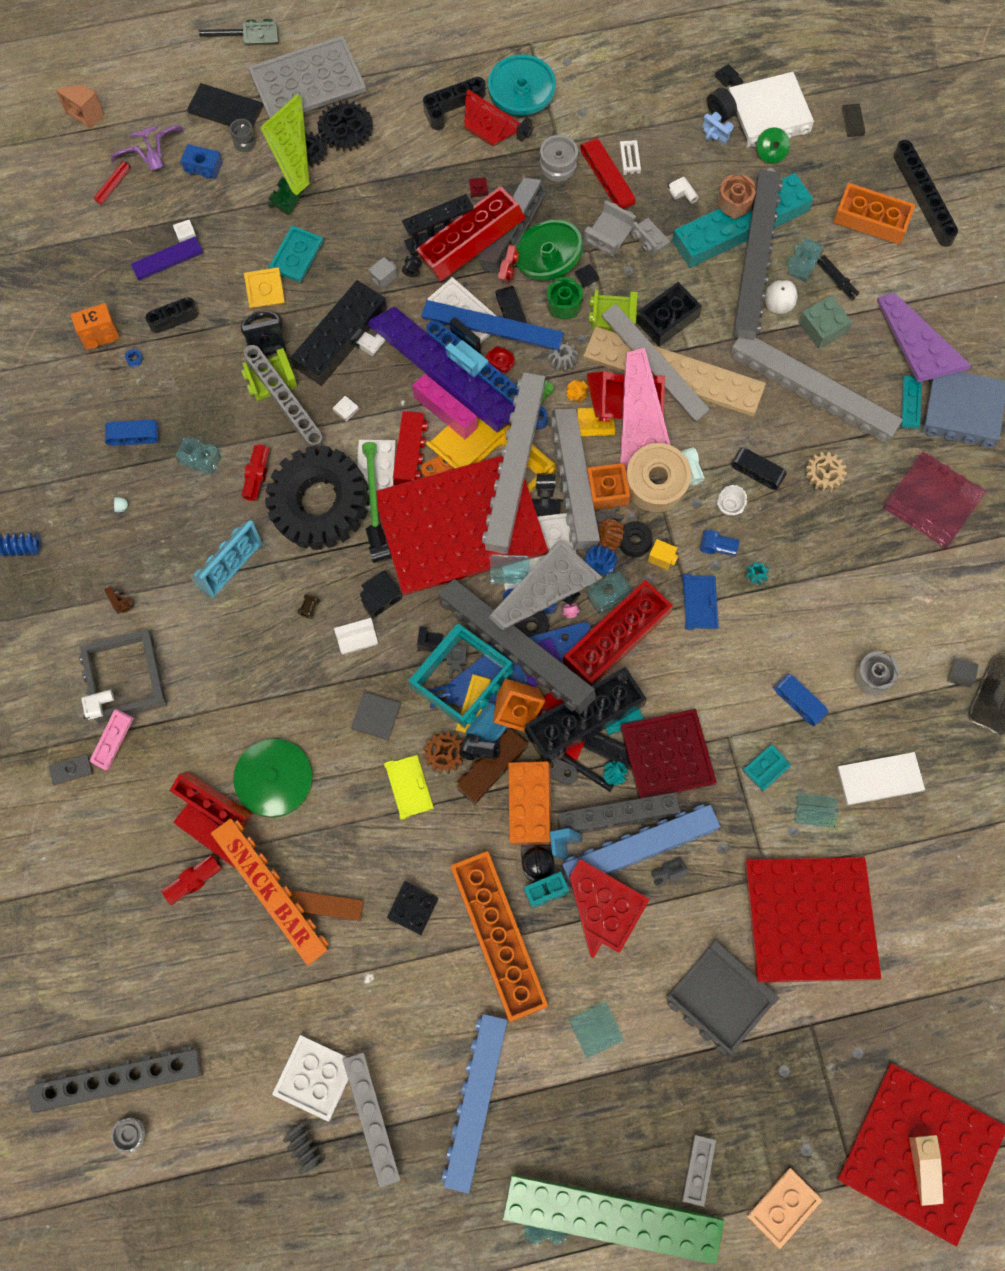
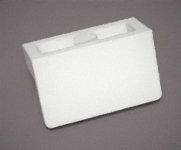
[334,618,378,655]

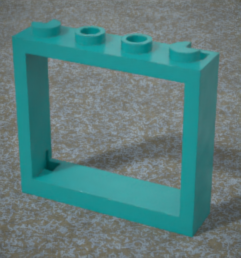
[408,623,514,728]

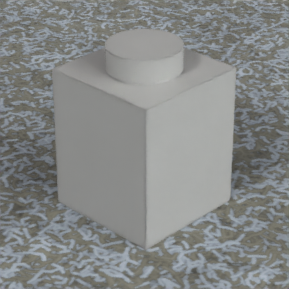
[368,257,397,290]

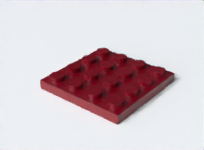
[620,709,717,799]

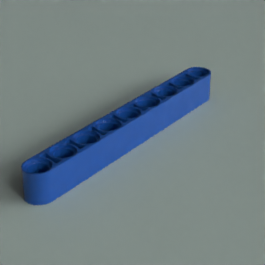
[426,320,548,429]

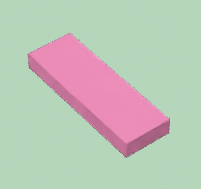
[90,709,134,771]

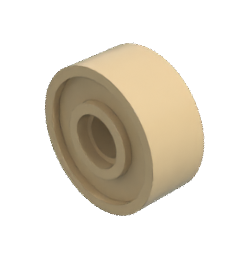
[626,443,691,512]

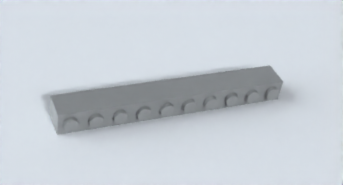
[730,337,903,444]
[482,372,545,554]

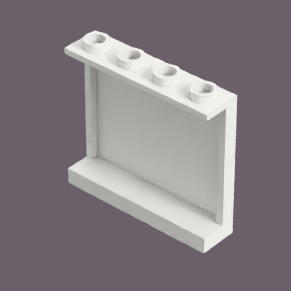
[728,72,814,148]

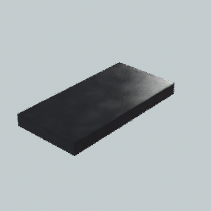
[187,83,263,128]

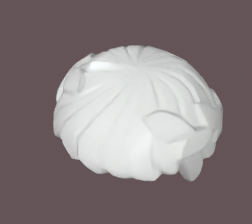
[717,485,747,516]

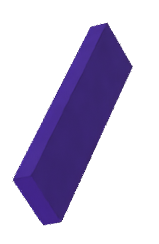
[131,236,203,281]

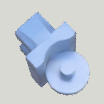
[702,112,734,145]

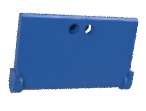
[682,574,719,630]

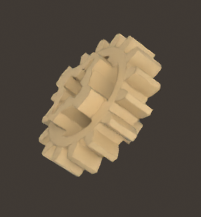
[805,452,847,492]

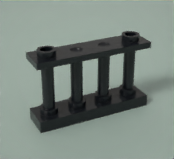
[402,194,474,256]

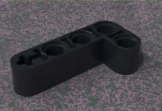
[423,77,486,130]

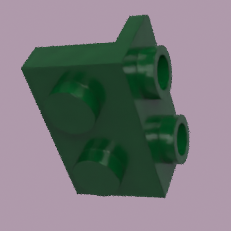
[268,177,305,215]

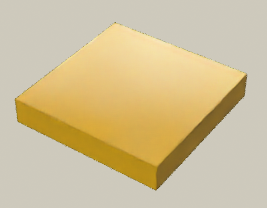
[244,267,285,309]

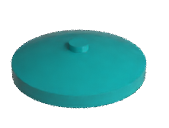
[488,54,556,116]

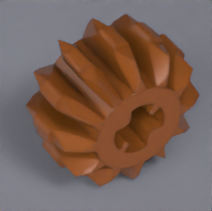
[597,519,625,551]

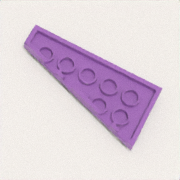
[877,293,971,382]

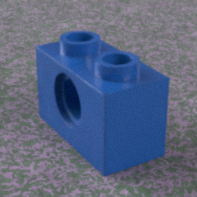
[181,144,223,179]

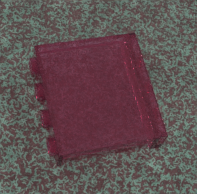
[883,451,986,549]

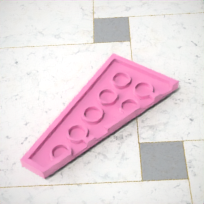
[620,348,670,470]

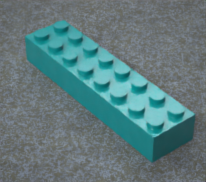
[672,173,813,268]

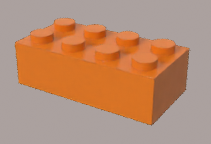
[833,183,916,245]
[509,762,552,845]

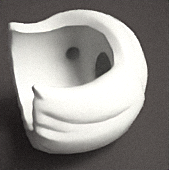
[765,280,798,314]

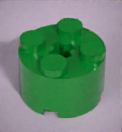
[547,277,583,319]

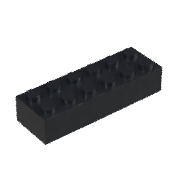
[290,280,387,386]
[524,667,647,762]

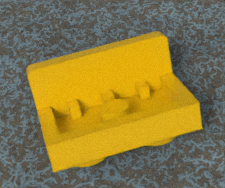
[577,408,615,437]

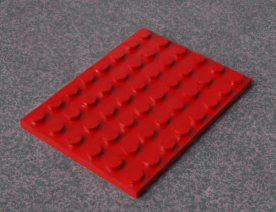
[376,455,549,596]

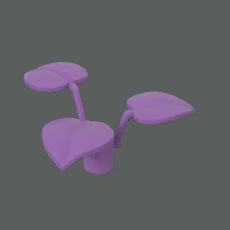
[111,125,184,171]

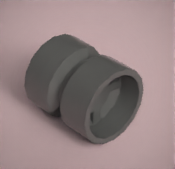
[230,119,256,152]

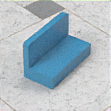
[466,703,507,742]
[550,829,582,860]

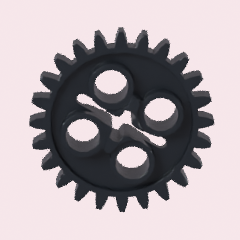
[317,100,373,152]

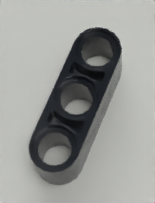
[495,285,527,323]
[145,297,199,333]
[731,448,787,490]

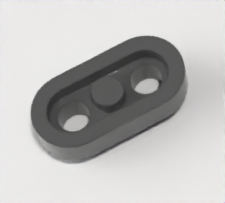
[541,758,577,785]

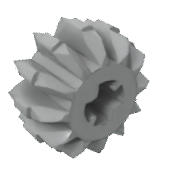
[548,341,578,372]

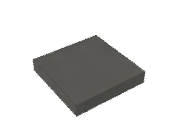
[351,692,401,740]

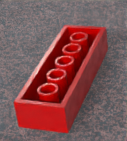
[416,186,525,282]
[563,580,673,686]

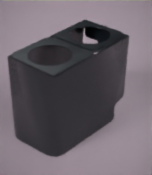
[360,571,402,619]

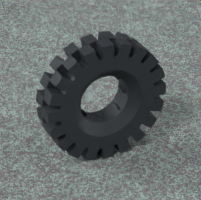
[265,446,370,550]

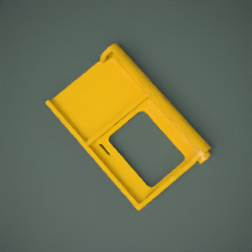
[425,407,557,493]

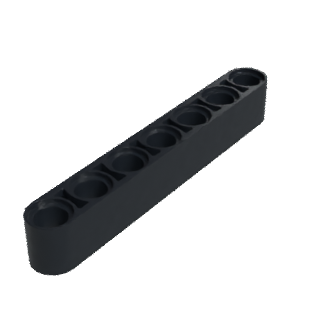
[893,140,958,247]

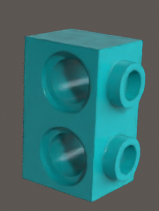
[523,872,569,910]

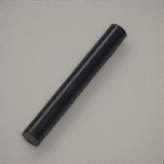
[199,29,243,37]
[561,754,614,792]

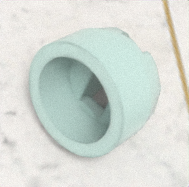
[114,497,128,512]

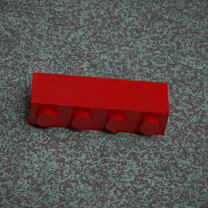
[393,411,428,486]
[169,772,252,828]
[173,803,237,870]

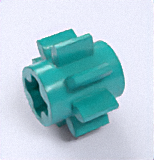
[745,561,769,586]
[603,760,627,786]

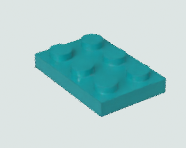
[268,225,324,283]

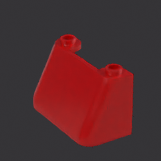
[587,371,665,422]

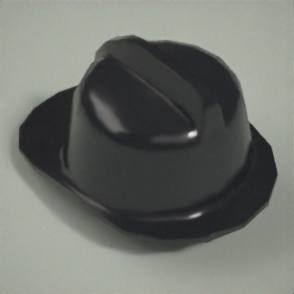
[521,845,554,883]

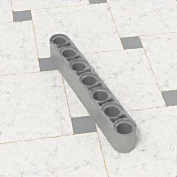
[244,345,324,450]

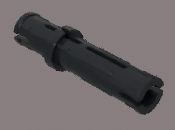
[817,255,860,300]

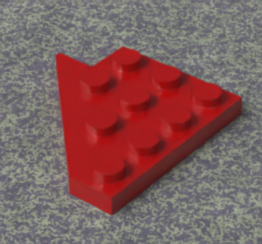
[569,858,650,959]

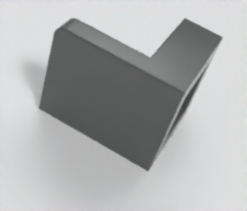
[947,659,979,688]

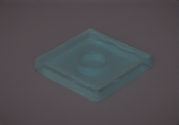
[569,1002,624,1059]

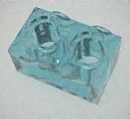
[175,437,221,475]

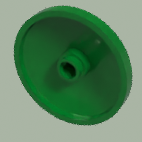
[516,220,584,280]
[233,739,313,818]

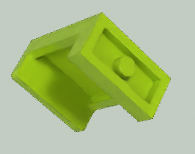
[589,290,638,331]
[241,348,297,401]

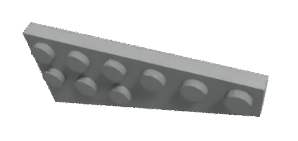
[488,540,603,630]

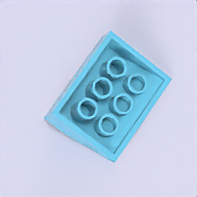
[192,520,262,599]

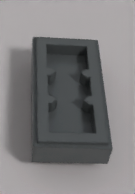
[49,755,93,786]

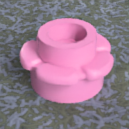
[562,603,580,618]

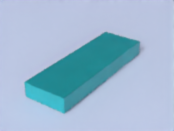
[900,376,922,429]

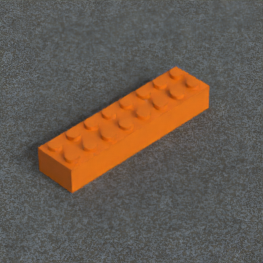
[450,851,548,1024]

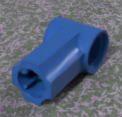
[700,530,739,556]

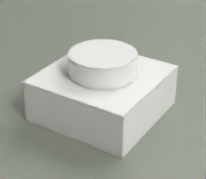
[173,220,196,242]
[333,396,359,422]

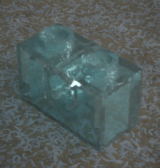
[787,237,824,282]
[587,571,632,615]

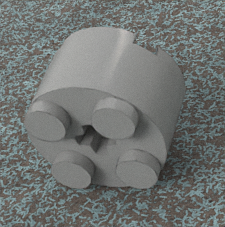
[855,651,899,695]

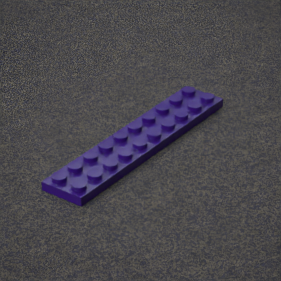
[368,306,515,432]

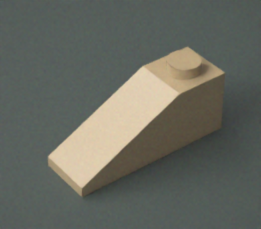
[909,1135,943,1206]

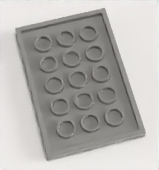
[248,35,367,119]

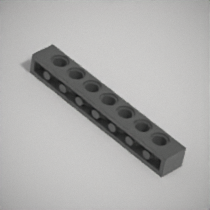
[28,1047,203,1113]

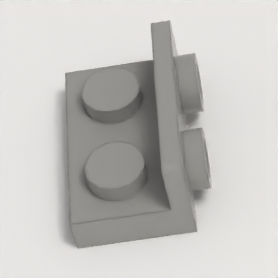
[631,218,670,256]

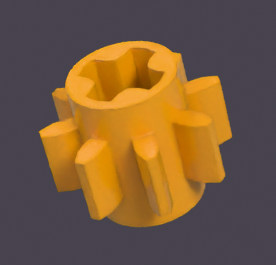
[566,380,588,403]

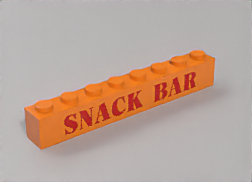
[211,819,329,966]

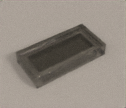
[842,103,865,137]

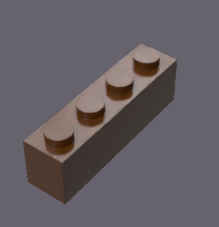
[457,729,528,805]

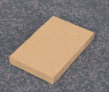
[747,1168,823,1249]

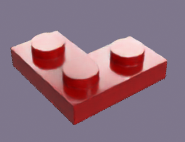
[498,245,519,284]

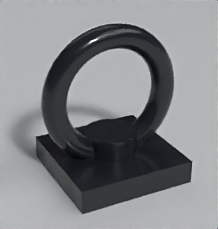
[241,310,286,358]

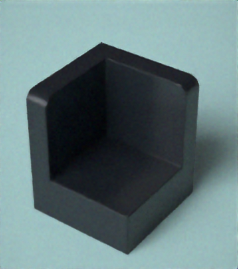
[417,627,443,652]

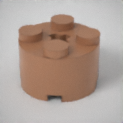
[717,174,756,219]

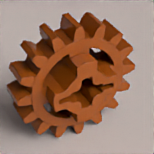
[423,731,464,774]

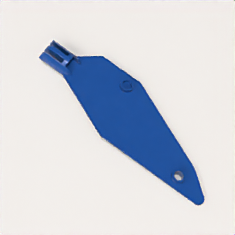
[428,622,590,709]

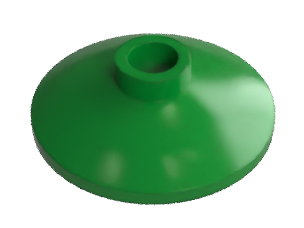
[756,127,790,163]

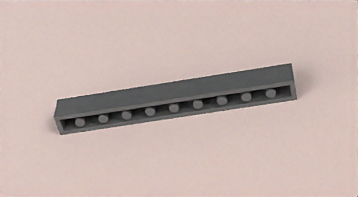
[732,169,783,340]
[438,579,596,714]

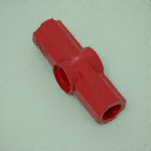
[241,444,270,502]
[161,855,222,906]

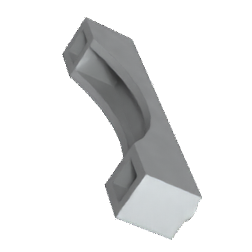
[342,1052,400,1188]

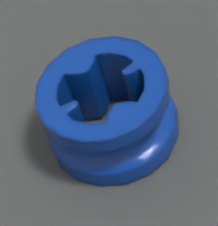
[125,349,143,367]

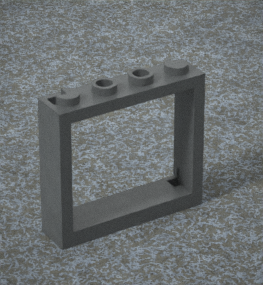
[79,629,167,724]

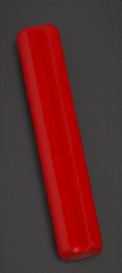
[94,161,130,204]

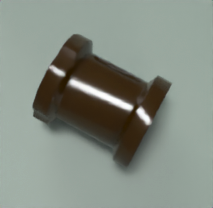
[297,594,320,619]

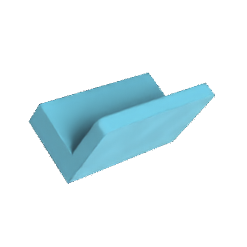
[445,340,488,377]

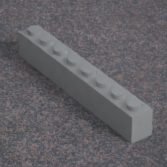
[549,409,600,550]

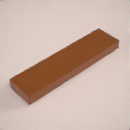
[289,890,364,921]

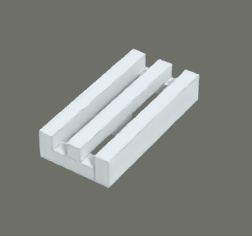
[619,140,641,175]

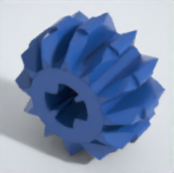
[584,545,617,576]

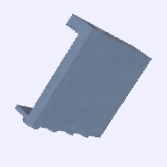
[921,372,1005,448]

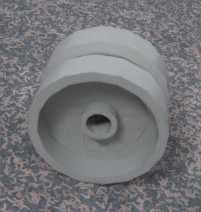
[540,135,578,182]

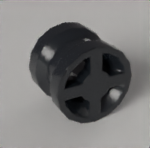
[402,256,422,278]

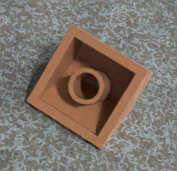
[56,85,104,129]

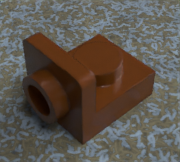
[104,586,135,614]

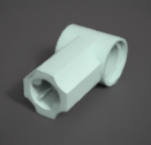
[681,447,705,486]

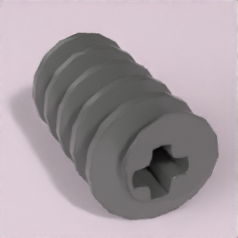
[283,1122,324,1174]

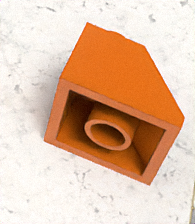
[493,678,545,731]

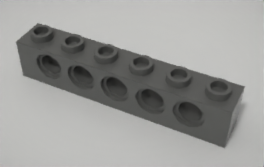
[557,792,680,834]

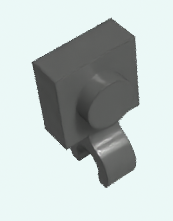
[651,858,689,888]

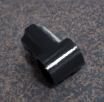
[536,473,556,499]
[365,524,391,563]
[459,734,500,760]

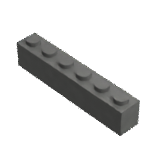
[478,177,547,273]

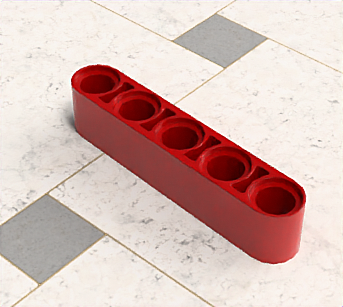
[580,137,636,209]

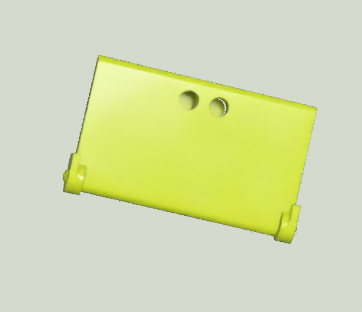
[384,755,434,820]

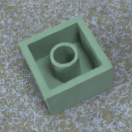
[798,295,853,349]

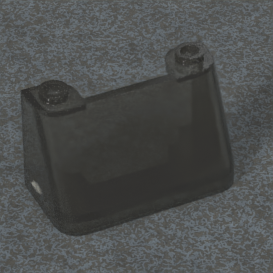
[968,653,1005,735]

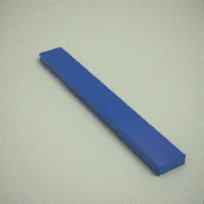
[421,300,564,351]

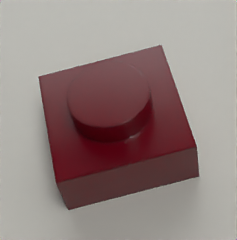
[469,177,488,198]

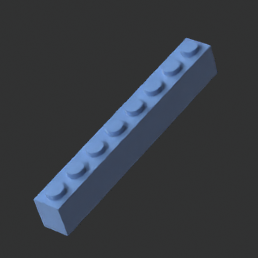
[562,804,720,890]
[441,1014,507,1193]

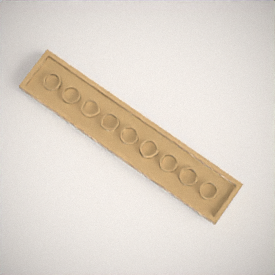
[583,326,766,417]

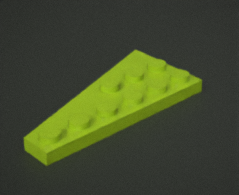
[260,93,309,195]

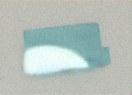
[490,555,529,584]
[794,793,839,828]

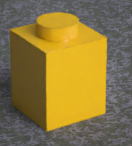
[648,539,679,571]

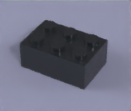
[636,282,702,347]

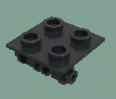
[387,881,438,936]

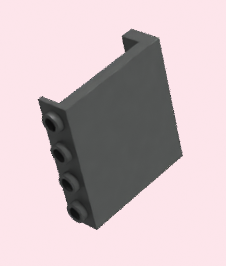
[666,941,779,1056]

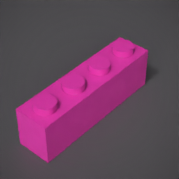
[412,374,478,439]

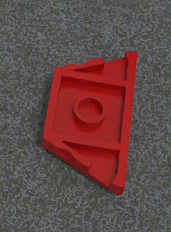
[464,90,521,146]

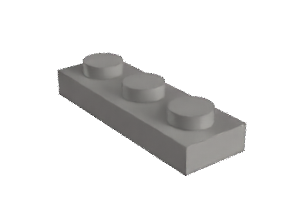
[682,1135,716,1207]

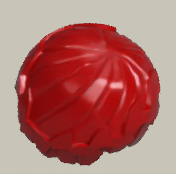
[486,346,515,374]

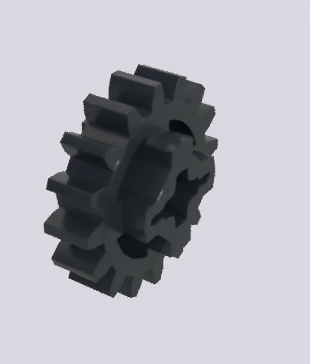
[305,132,327,168]

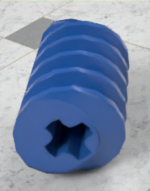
[0,532,41,557]

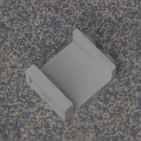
[584,201,636,257]

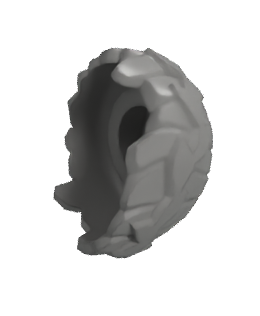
[110,1118,145,1153]

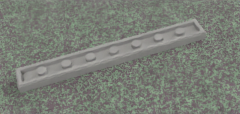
[602,304,710,423]

